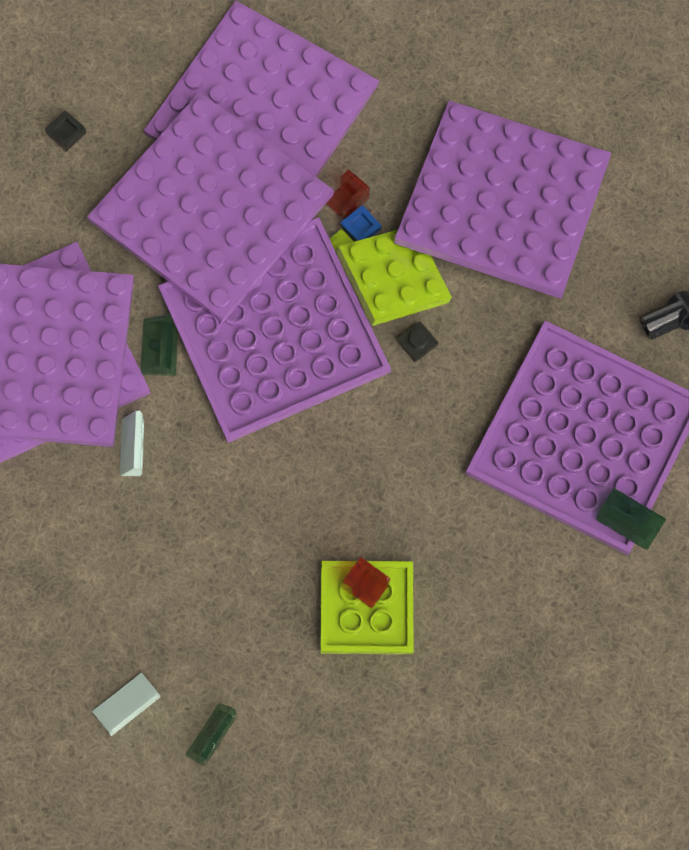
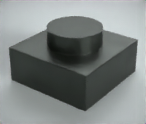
[45,110,87,152]
[397,321,439,363]

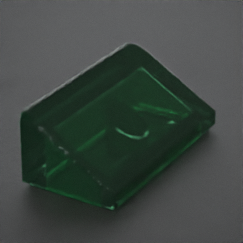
[141,315,178,376]
[596,488,666,550]
[185,703,238,767]

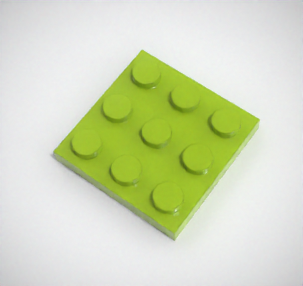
[336,230,452,326]
[321,561,414,654]

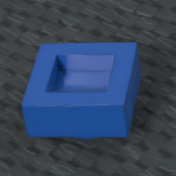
[341,205,382,242]

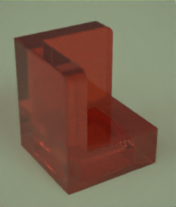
[326,169,370,219]
[342,557,391,608]

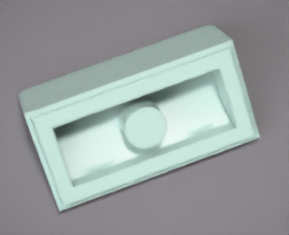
[120,411,144,476]
[92,672,160,736]

